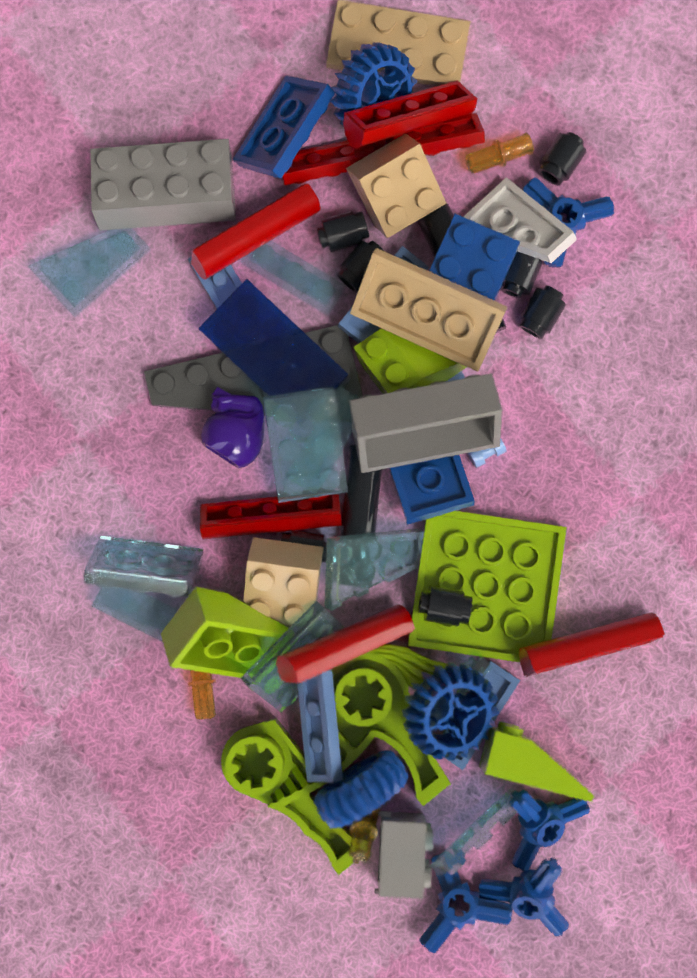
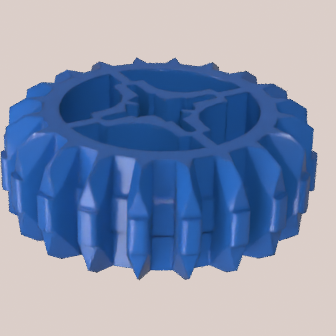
[330,42,418,126]
[402,662,499,762]
[314,750,409,828]

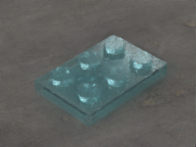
[263,387,348,503]
[84,536,204,597]
[241,600,344,713]

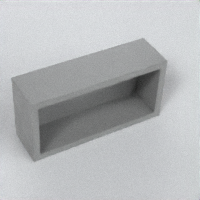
[90,139,236,231]
[350,373,502,473]

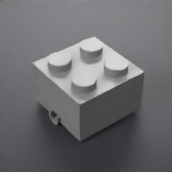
[374,811,433,899]

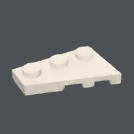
[463,177,577,263]

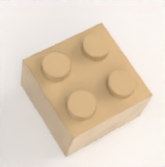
[346,133,447,238]
[243,537,324,629]

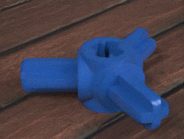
[523,177,614,268]
[510,789,590,871]
[419,852,513,954]
[478,857,569,937]

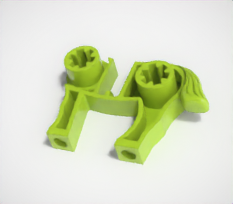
[221,644,451,875]

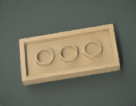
[326,0,471,86]
[350,248,508,372]

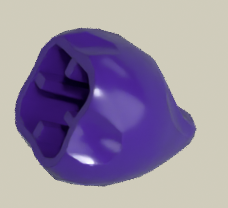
[201,387,264,468]

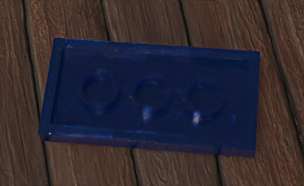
[198,279,348,426]

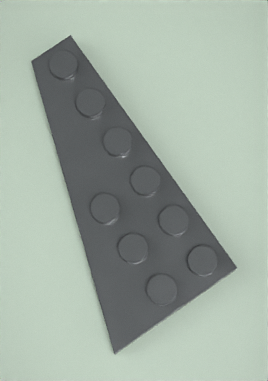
[144,325,363,422]

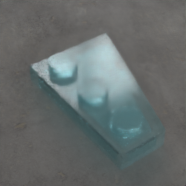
[28,228,151,317]
[324,529,424,611]
[430,788,517,876]

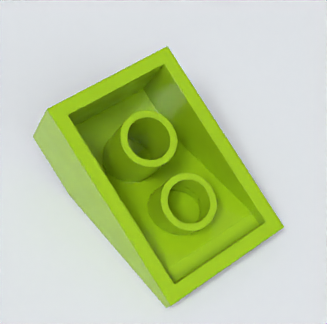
[353,328,466,394]
[161,587,296,681]
[479,721,594,802]

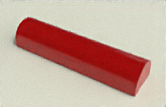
[343,80,478,148]
[191,183,321,280]
[200,490,342,540]
[276,604,415,683]
[519,612,665,677]

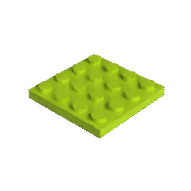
[408,511,567,662]

